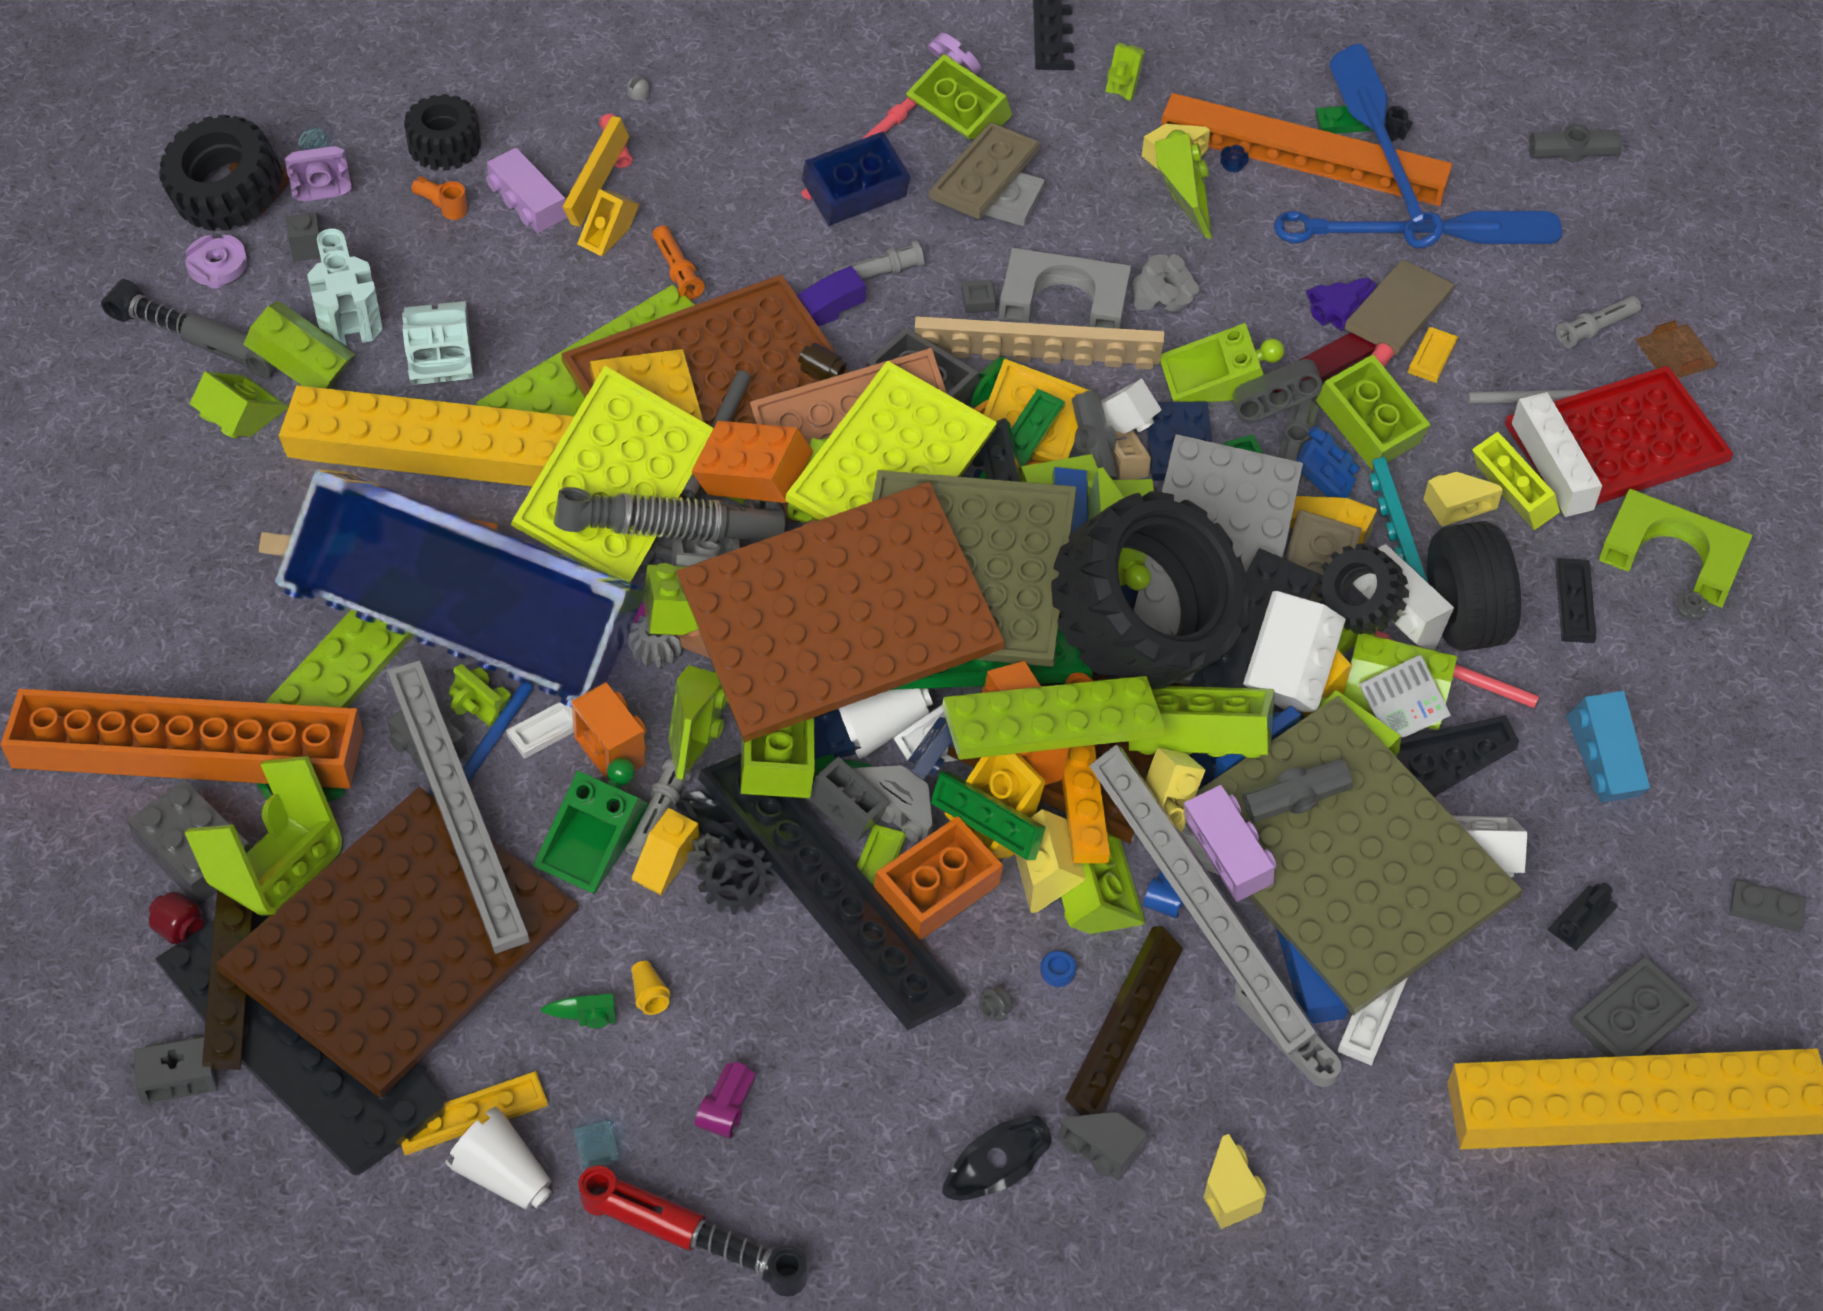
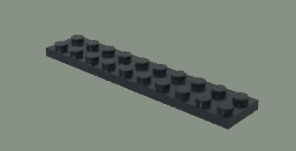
[698,754,966,1031]

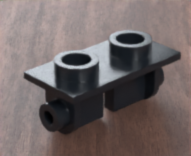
[1548,882,1618,951]

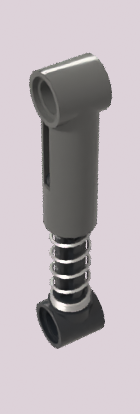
[101,279,276,379]

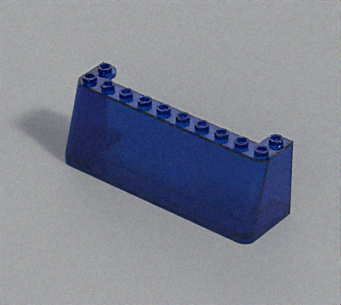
[275,469,646,708]

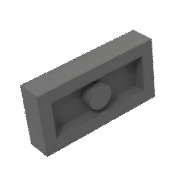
[1729,880,1806,933]

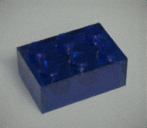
[802,131,911,226]

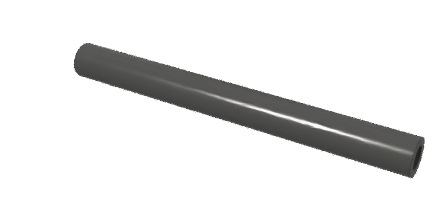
[681,371,751,499]

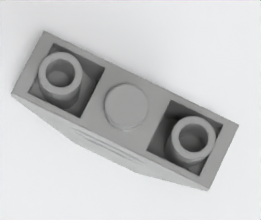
[853,765,933,842]

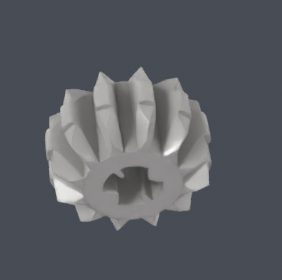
[627,615,682,668]

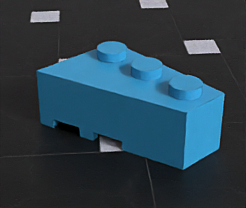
[1566,691,1650,803]

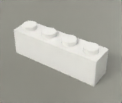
[1512,392,1602,517]

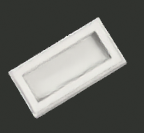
[506,699,574,759]

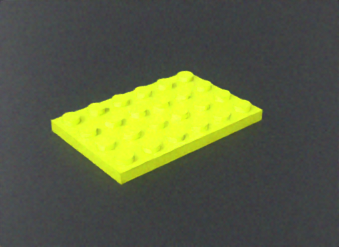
[785,360,997,520]
[511,366,713,590]

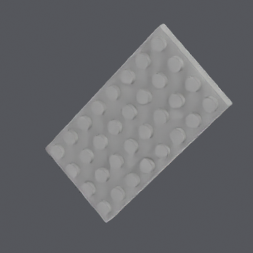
[1134,434,1303,685]

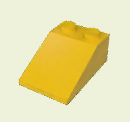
[944,753,1046,859]

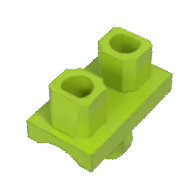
[1105,42,1145,101]
[449,664,511,727]

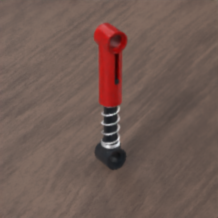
[578,1165,807,1297]

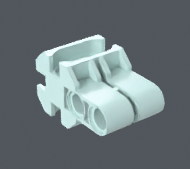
[307,228,383,346]
[402,301,474,385]

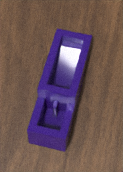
[797,266,866,327]

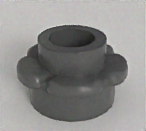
[1676,591,1709,621]
[979,987,1012,1022]

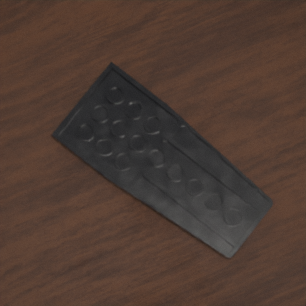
[155,912,445,1175]

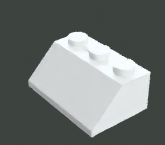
[1353,544,1454,651]
[1243,591,1346,712]
[1452,815,1527,878]

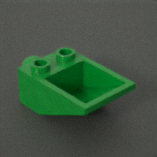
[533,758,649,894]

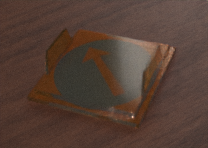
[1635,320,1718,378]

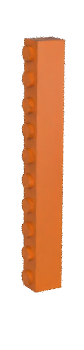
[1161,93,1453,206]

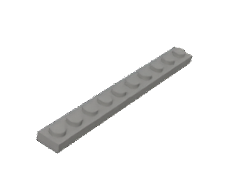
[387,660,529,954]
[1089,745,1320,1055]

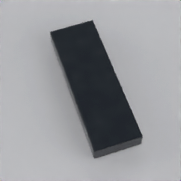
[1555,558,1596,643]

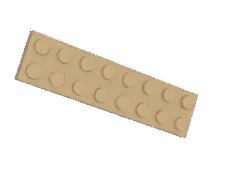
[915,316,1164,369]

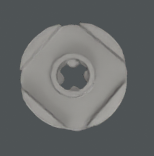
[1139,254,1199,312]

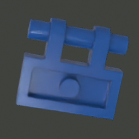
[1296,425,1360,498]

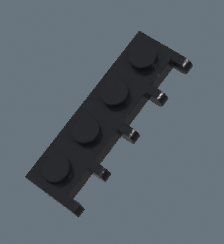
[1033,0,1075,71]
[972,418,1023,482]

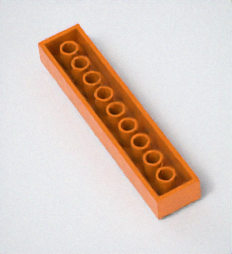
[0,688,364,789]

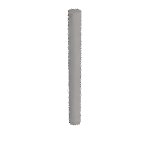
[1467,389,1591,404]

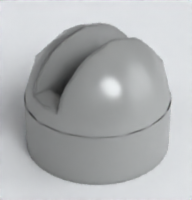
[627,76,650,100]

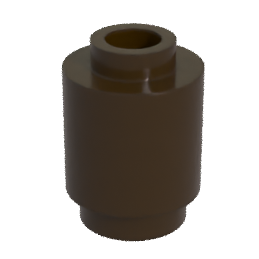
[798,343,847,381]

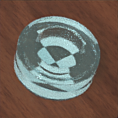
[297,126,328,151]

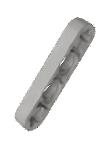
[1233,981,1342,1087]

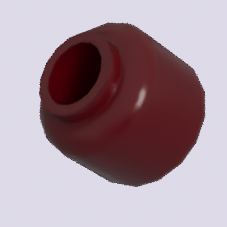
[148,891,203,945]

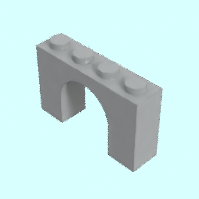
[999,248,1131,329]

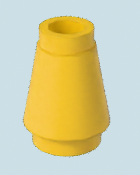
[631,961,670,1015]

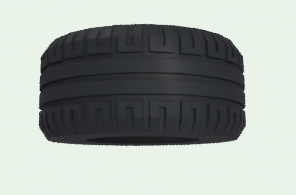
[1427,521,1521,651]

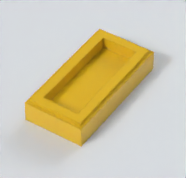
[1408,326,1458,383]

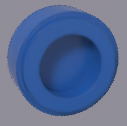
[1040,951,1077,987]

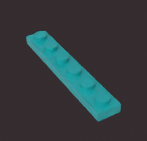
[1369,457,1428,583]

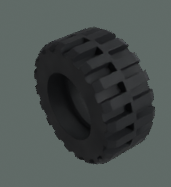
[159,115,282,231]

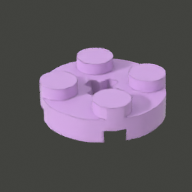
[927,33,981,76]
[185,234,248,289]

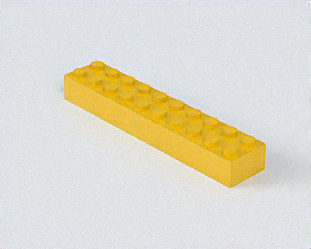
[278,385,574,487]
[1447,1048,1823,1149]

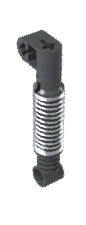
[554,487,785,542]

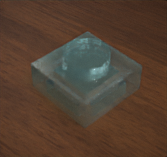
[573,1120,619,1169]

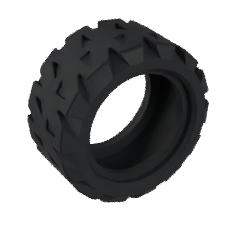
[1051,491,1249,690]

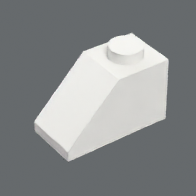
[1101,378,1162,434]

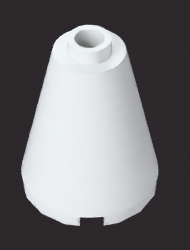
[839,688,933,759]
[445,1106,552,1210]

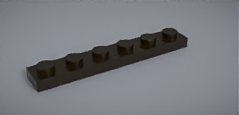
[202,890,253,1070]
[1065,926,1183,1116]

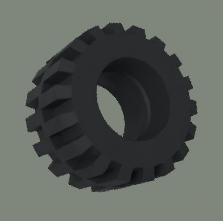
[404,94,481,171]
[1316,544,1409,634]

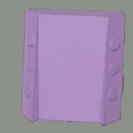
[284,146,352,201]

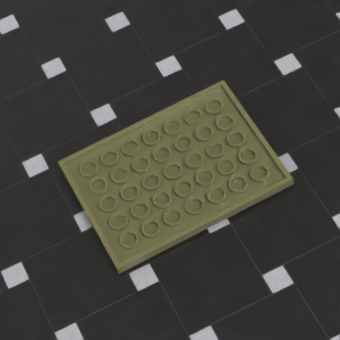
[1177,696,1522,1016]

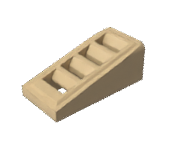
[1113,430,1151,480]

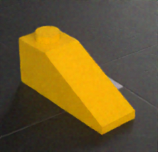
[1290,496,1377,545]

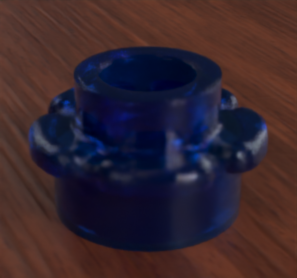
[1220,145,1249,173]

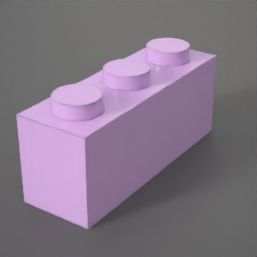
[486,148,567,233]
[1184,785,1277,902]

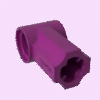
[695,1062,756,1139]

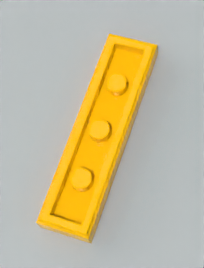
[562,116,629,227]
[401,1071,548,1155]

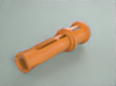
[652,225,705,300]

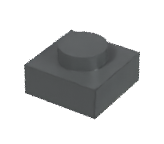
[961,280,996,313]

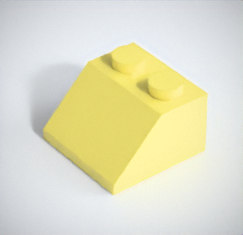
[1015,809,1087,913]

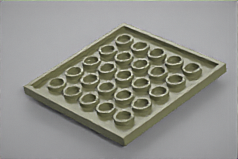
[872,470,1076,667]

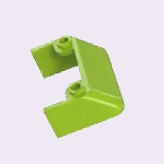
[184,756,342,916]

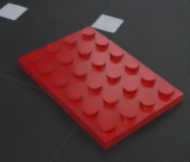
[1504,366,1733,505]

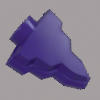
[1306,278,1377,331]

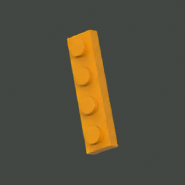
[1062,745,1110,863]

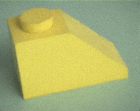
[1423,471,1503,527]

